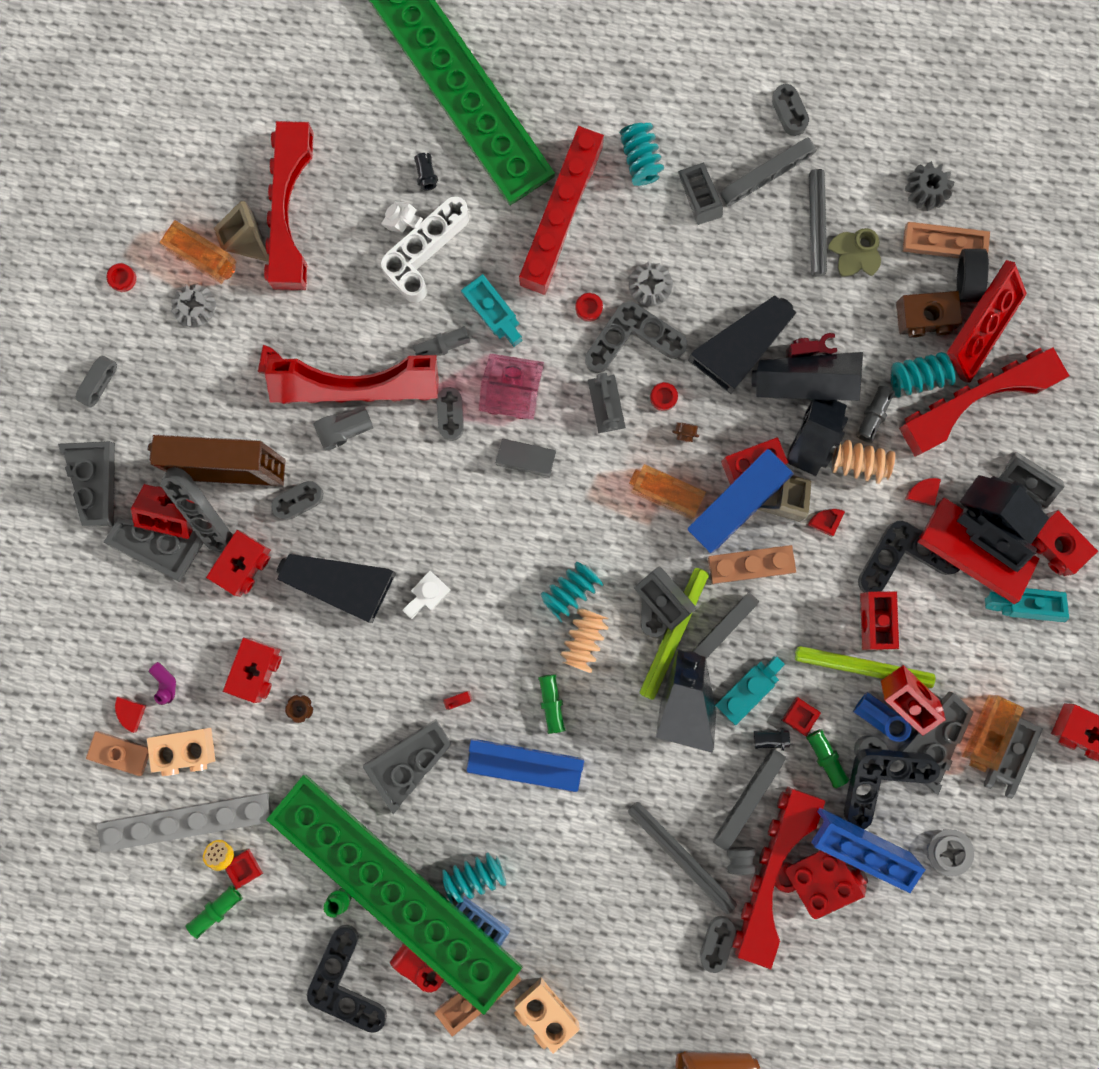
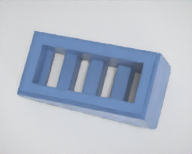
[456,896,510,946]

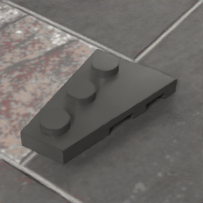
[58,441,115,527]
[104,518,203,582]
[898,692,974,795]
[363,719,451,815]

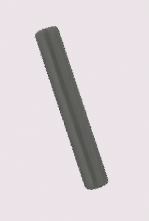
[809,169,827,277]

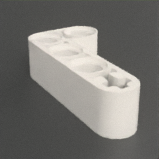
[381,196,469,303]

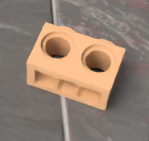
[147,728,215,776]
[514,978,580,1054]

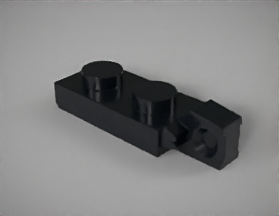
[957,506,1037,572]

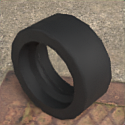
[956,249,989,302]

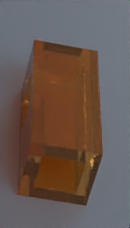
[159,220,236,285]
[629,464,706,520]
[962,695,1024,773]

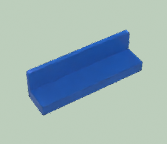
[688,449,794,553]
[467,738,584,792]
[811,808,925,893]

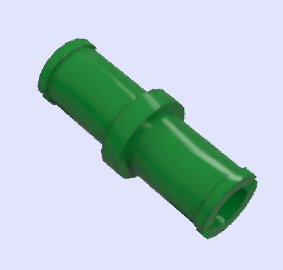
[538,674,566,734]
[806,729,850,788]
[185,885,243,939]
[323,888,352,918]

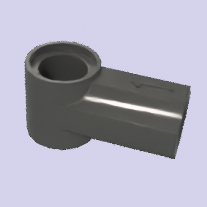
[313,405,374,451]

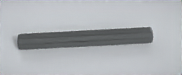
[628,802,737,914]

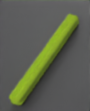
[639,568,709,700]
[795,646,936,688]

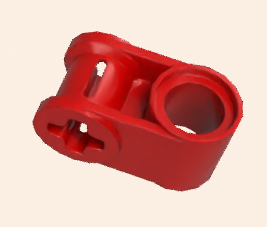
[390,943,444,993]

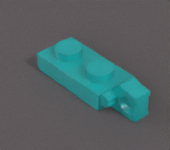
[461,274,523,347]
[985,588,1069,623]
[715,656,785,726]

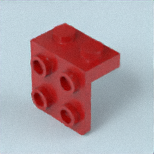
[786,850,868,919]

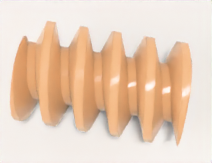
[832,440,895,484]
[560,609,609,673]

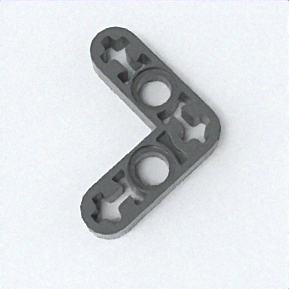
[586,301,687,373]

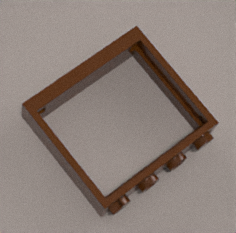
[147,435,286,487]

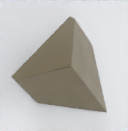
[214,201,269,262]
[758,475,811,522]

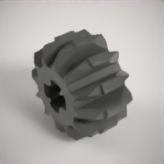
[905,161,955,211]

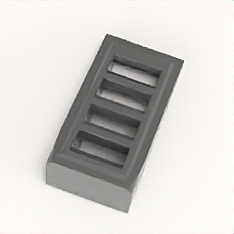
[678,162,723,225]

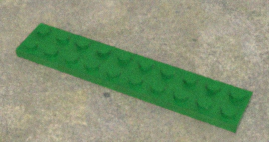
[368,0,555,206]
[266,775,523,1015]

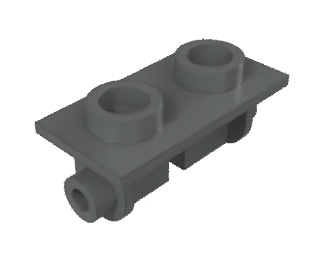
[588,373,626,434]

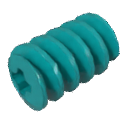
[619,123,664,186]
[890,352,955,398]
[541,562,604,623]
[442,852,507,904]

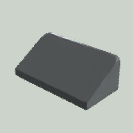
[495,438,556,478]
[999,452,1065,509]
[634,566,696,631]

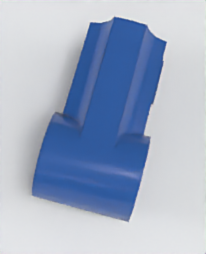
[853,692,911,742]

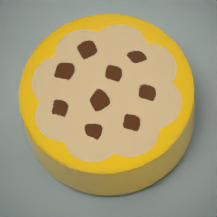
[203,840,234,871]

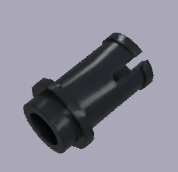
[414,153,438,191]
[754,728,790,751]

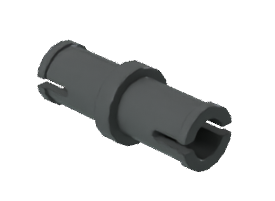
[412,326,471,356]
[856,385,895,443]

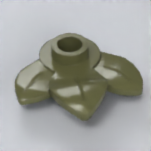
[828,228,881,277]

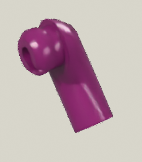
[148,662,176,705]

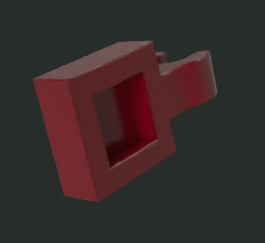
[786,333,838,358]

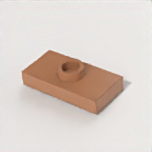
[86,731,149,776]

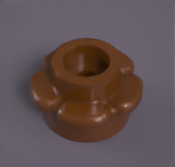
[672,422,699,442]
[285,695,314,723]

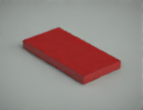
[947,260,1027,383]
[918,497,1040,605]

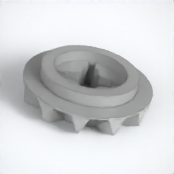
[629,262,673,306]
[171,283,216,327]
[927,829,974,876]

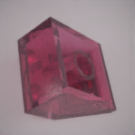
[479,353,544,420]

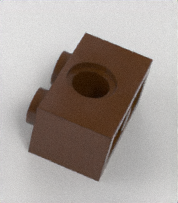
[896,291,962,338]

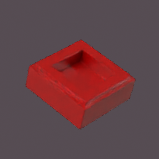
[781,697,821,736]
[225,849,263,890]

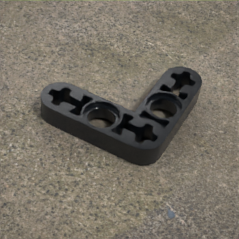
[858,521,960,593]
[844,748,940,829]
[307,925,387,1033]

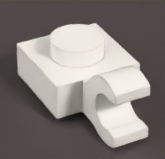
[381,201,423,233]
[402,571,451,619]

